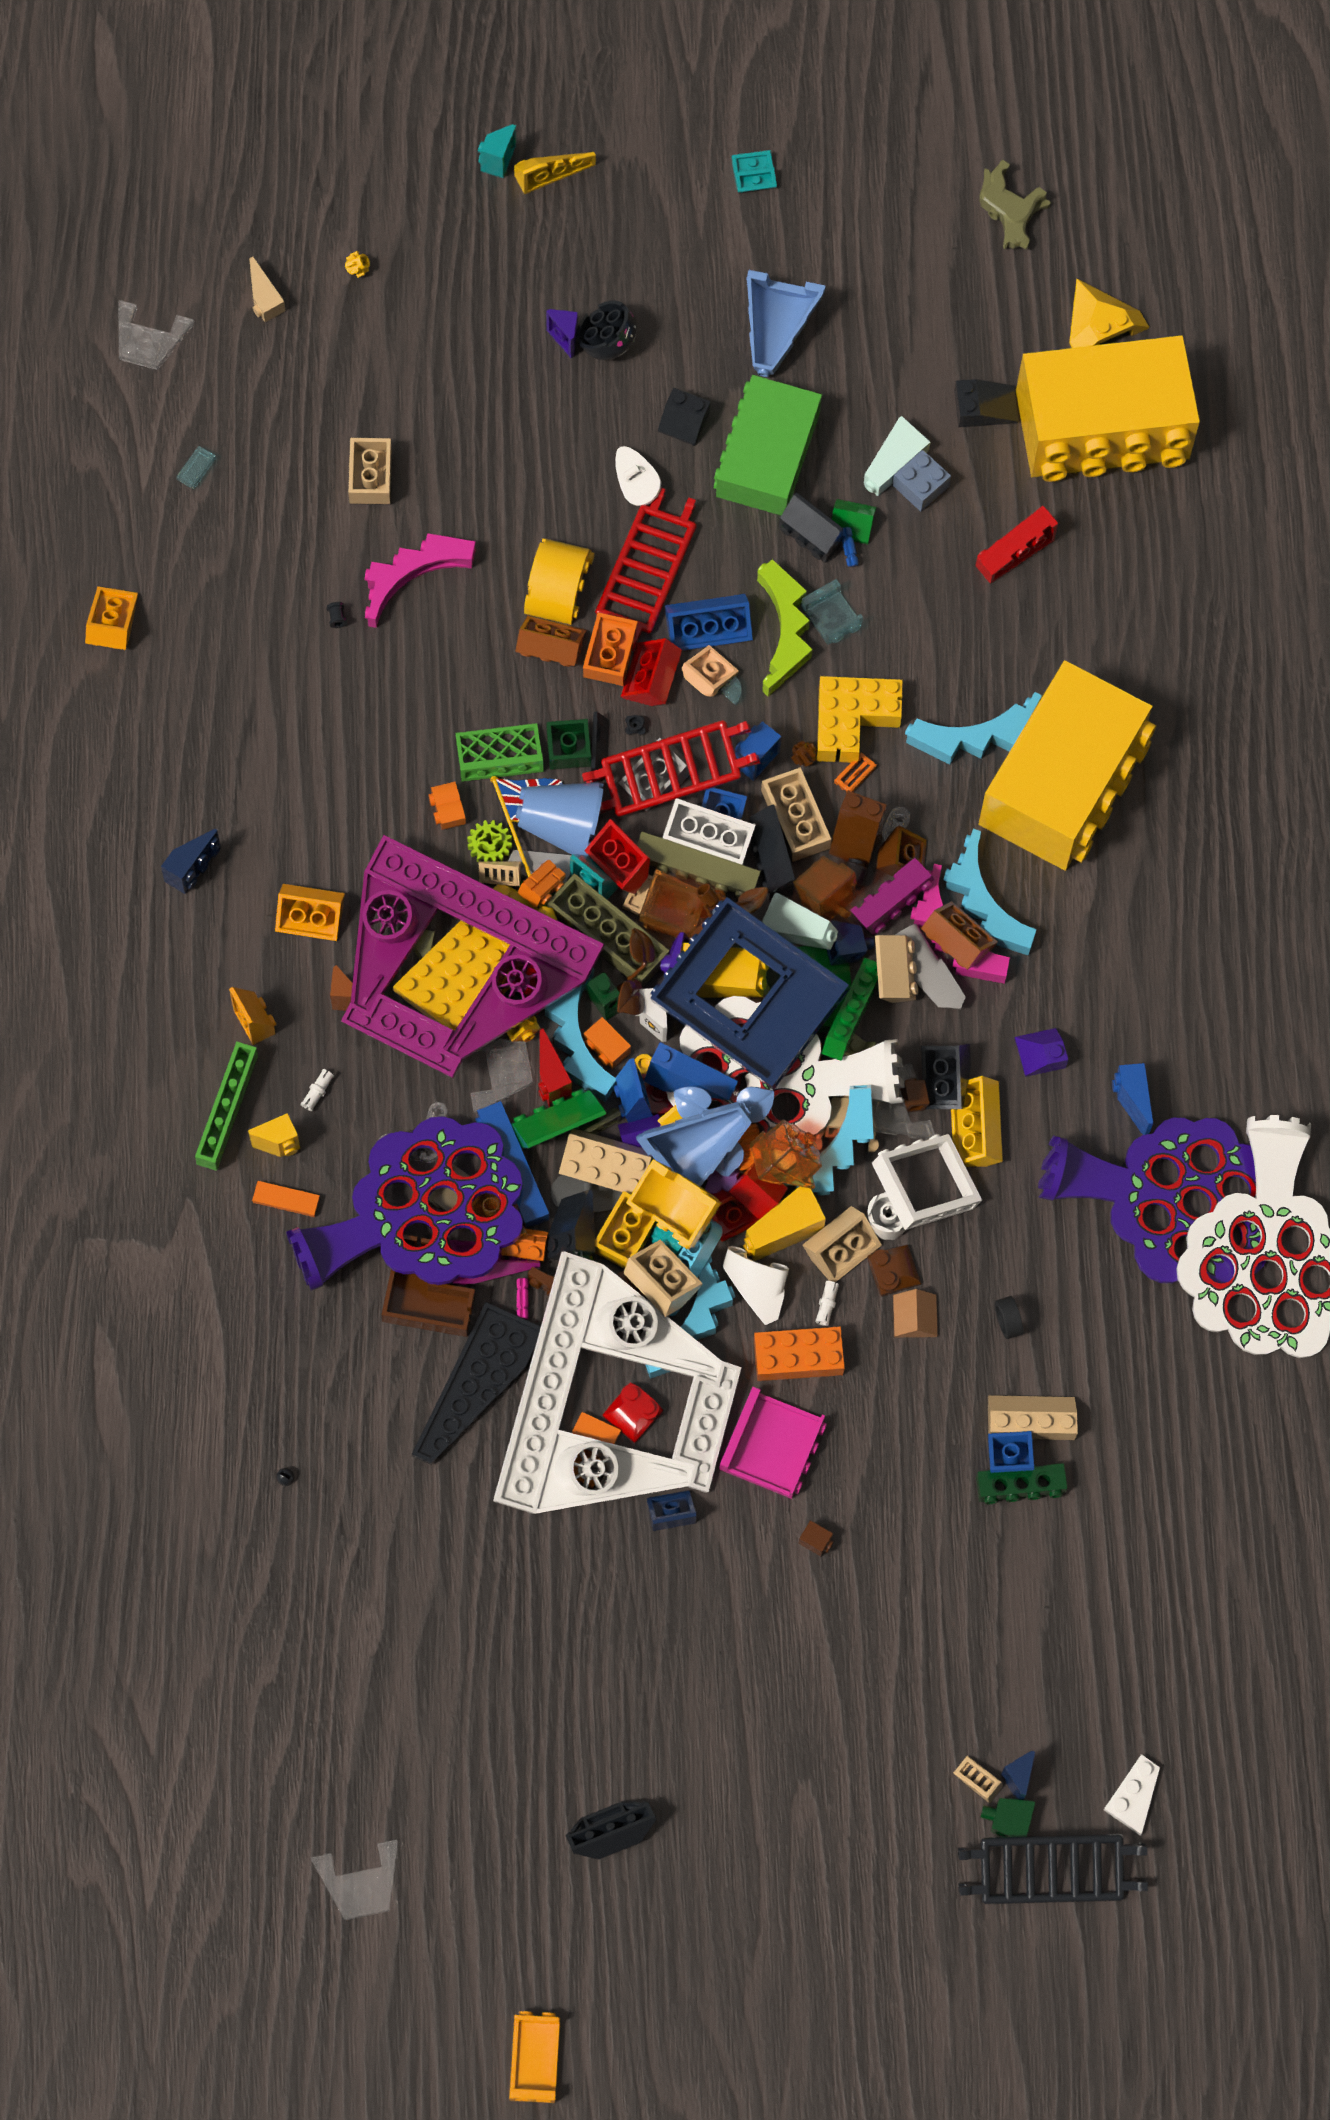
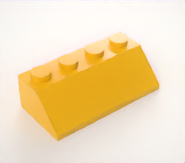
[951,1076,1003,1167]

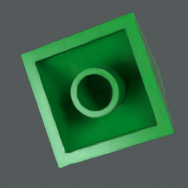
[831,499,876,544]

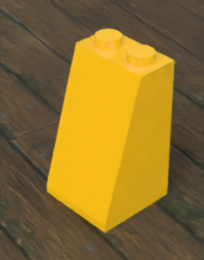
[682,943,769,998]
[743,1182,826,1261]

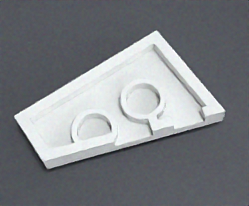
[1104,1755,1160,1836]

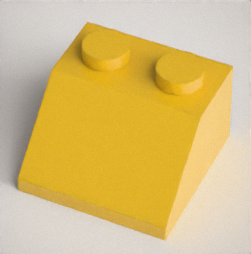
[248,1113,300,1157]

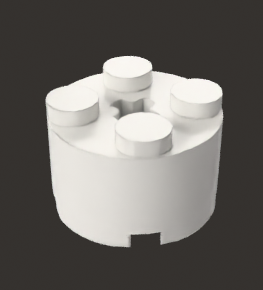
[866,1192,905,1240]

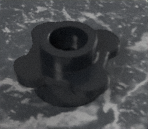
[625,715,645,735]

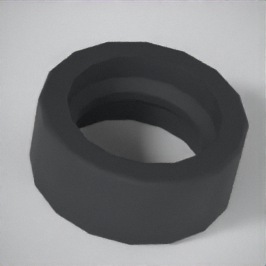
[995,1296,1024,1339]

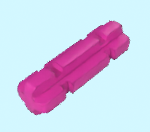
[517,1278,528,1320]

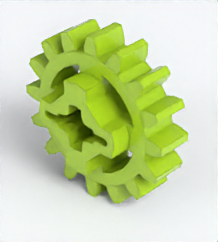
[467,820,512,863]

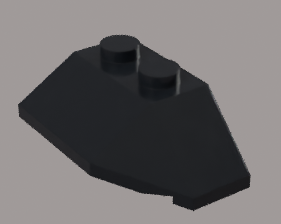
[565,1801,656,1860]

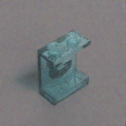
[801,579,863,645]

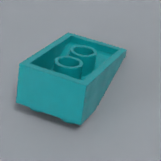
[570,854,618,899]

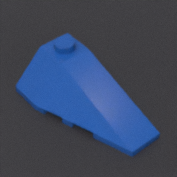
[701,787,747,820]
[644,1042,739,1100]

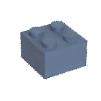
[892,450,951,512]

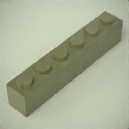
[637,832,760,898]

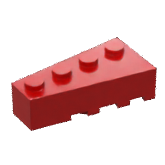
[976,506,1058,584]

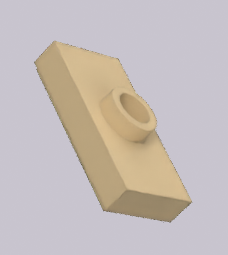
[622,874,659,916]

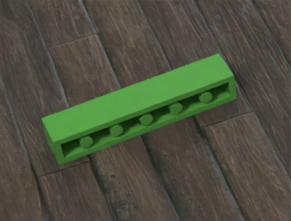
[195,1041,258,1171]

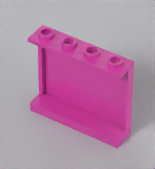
[719,1387,827,1499]

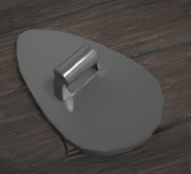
[551,1175,622,1213]

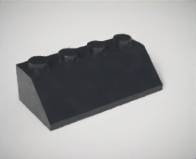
[749,804,795,900]

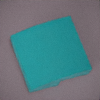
[731,150,777,193]

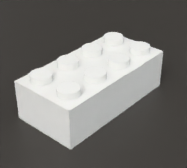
[662,798,755,865]

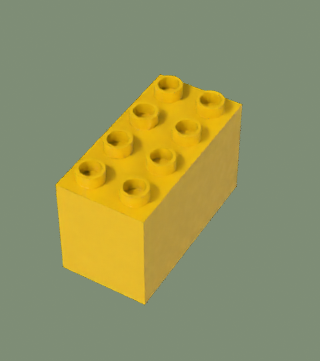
[1016,335,1199,482]
[978,660,1157,871]

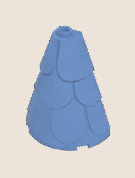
[747,270,826,377]
[636,1102,752,1186]

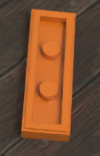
[252,1181,320,1217]

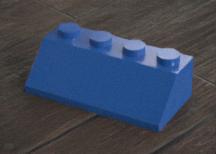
[665,594,753,650]

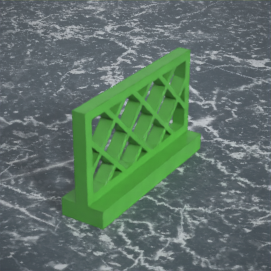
[455,723,544,781]

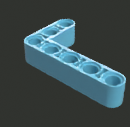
[668,1220,722,1316]

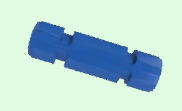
[842,527,859,567]

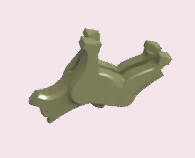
[979,160,1051,250]

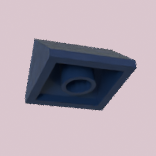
[647,1490,696,1531]
[1001,1751,1035,1800]

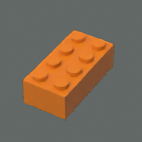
[754,1327,844,1381]

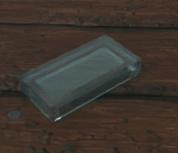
[176,446,216,489]

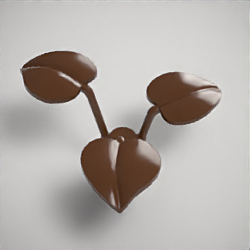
[691,883,768,938]
[617,928,655,1015]

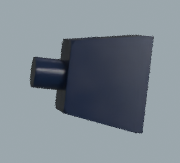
[827,920,874,965]

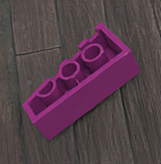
[850,858,934,935]

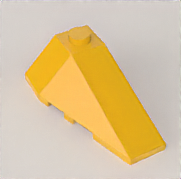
[514,152,596,194]

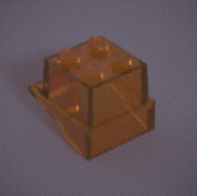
[793,856,857,921]
[640,870,704,938]
[750,1119,822,1189]

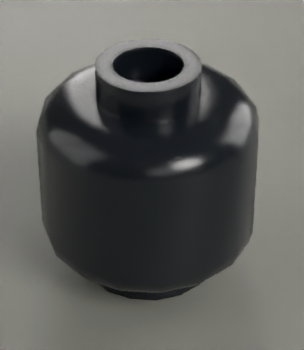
[839,858,868,890]

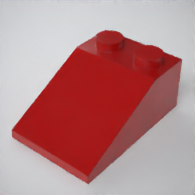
[538,1029,572,1106]

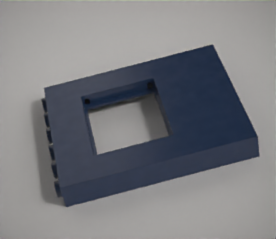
[650,897,850,1090]

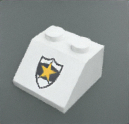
[635,988,667,1042]

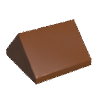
[330,965,353,1011]

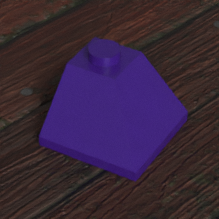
[1015,1028,1068,1077]

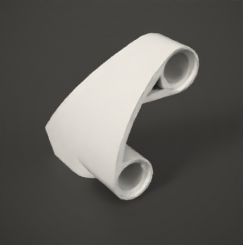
[723,1246,789,1325]

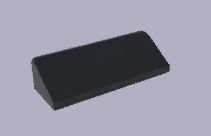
[591,711,609,771]

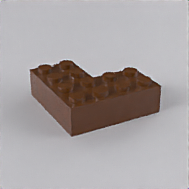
[382,1235,475,1337]

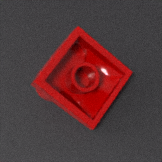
[602,1382,663,1443]

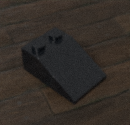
[954,379,1018,428]
[921,1044,971,1109]
[547,1190,595,1260]

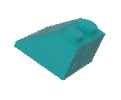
[478,124,517,178]

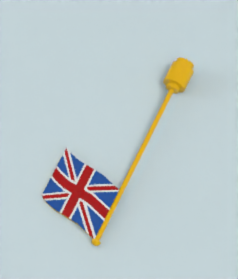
[490,776,562,921]

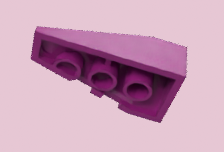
[449,1240,540,1285]

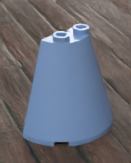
[515,782,604,856]

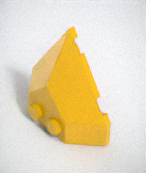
[1069,279,1149,348]

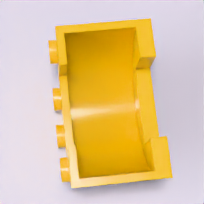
[524,538,595,625]
[626,1159,721,1250]

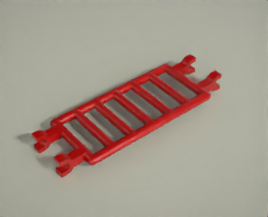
[595,488,697,651]
[582,720,760,817]

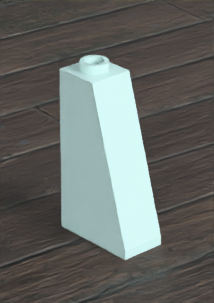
[864,416,930,496]
[762,893,838,950]

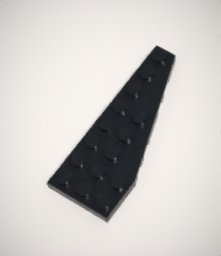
[412,1302,541,1465]

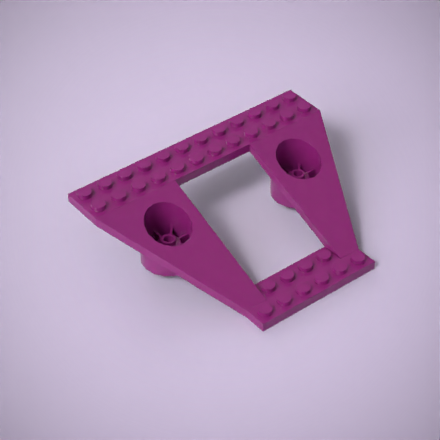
[341,835,605,1078]

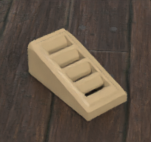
[479,862,521,886]
[953,1756,1003,1803]

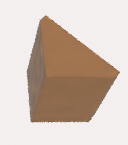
[893,1289,938,1338]

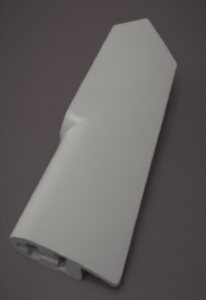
[895,924,965,1010]

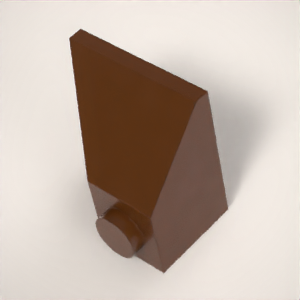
[877,826,927,876]

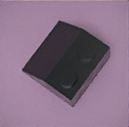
[658,387,711,446]

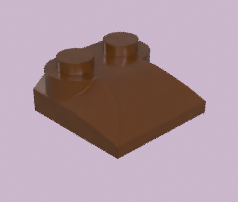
[867,1245,921,1297]

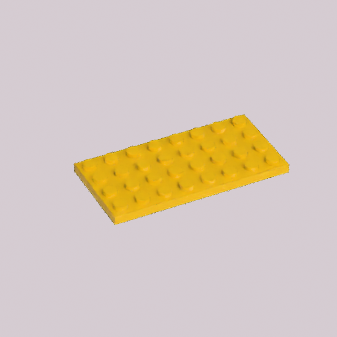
[393,884,539,1031]

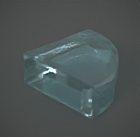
[721,676,742,705]

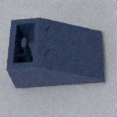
[161,829,221,894]

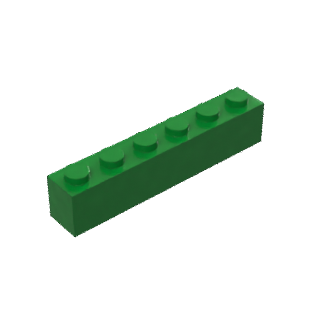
[822,958,878,1061]

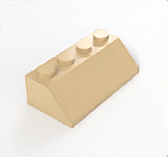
[988,1395,1077,1440]

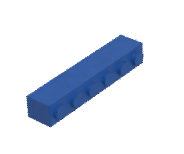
[475,1101,549,1229]

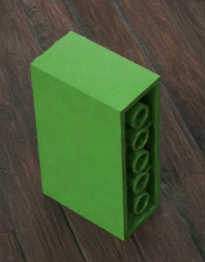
[714,375,822,515]

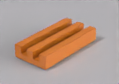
[834,752,877,793]

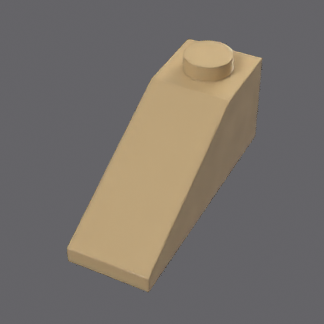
[250,257,285,322]

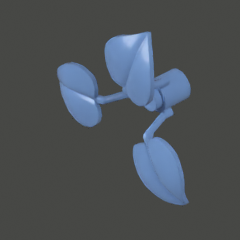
[674,1086,774,1177]

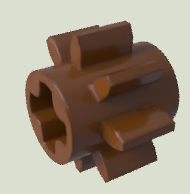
[791,741,817,767]

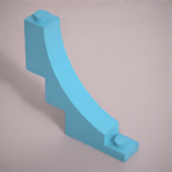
[905,692,1042,765]

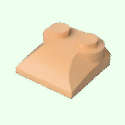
[682,645,739,697]

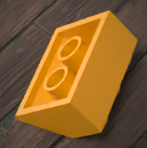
[275,884,345,941]

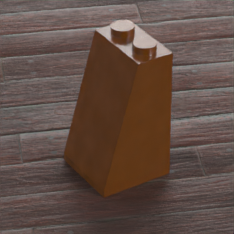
[829,790,887,868]

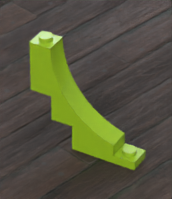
[757,559,813,697]

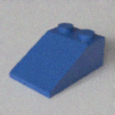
[614,1058,653,1123]
[1112,1063,1153,1135]

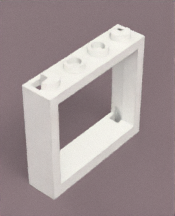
[872,1134,982,1230]

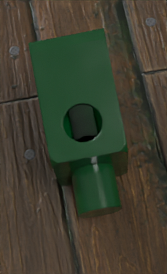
[584,972,619,1021]
[980,1798,1035,1837]

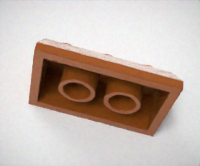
[515,616,586,667]
[921,901,998,970]

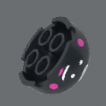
[576,300,637,360]

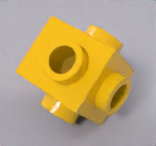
[506,1015,541,1042]

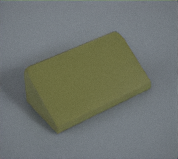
[577,1108,621,1135]

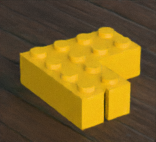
[817,676,902,763]

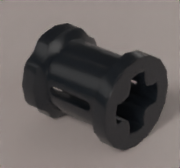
[326,602,348,628]

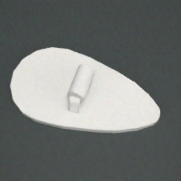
[616,446,661,506]

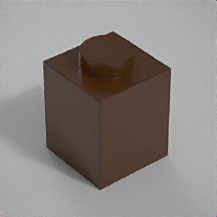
[899,1078,929,1113]
[798,1520,834,1557]

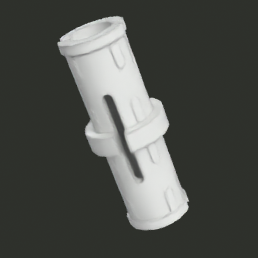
[301,1069,334,1111]
[815,1281,839,1326]

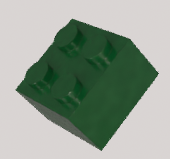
[546,719,591,770]

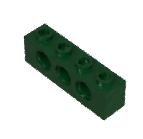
[976,1463,1067,1504]

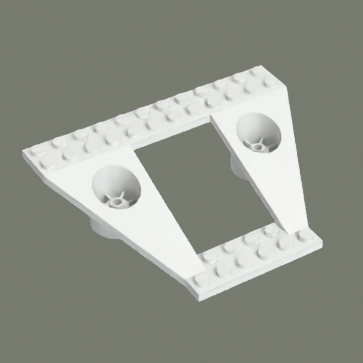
[493,1251,741,1514]

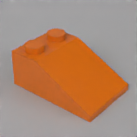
[583,612,638,686]

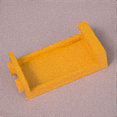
[509,2011,560,2103]

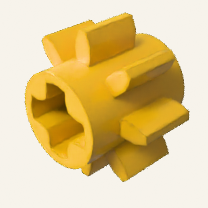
[345,251,370,278]

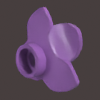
[705,1168,740,1193]

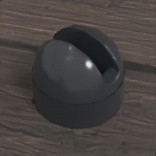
[276,1468,294,1486]

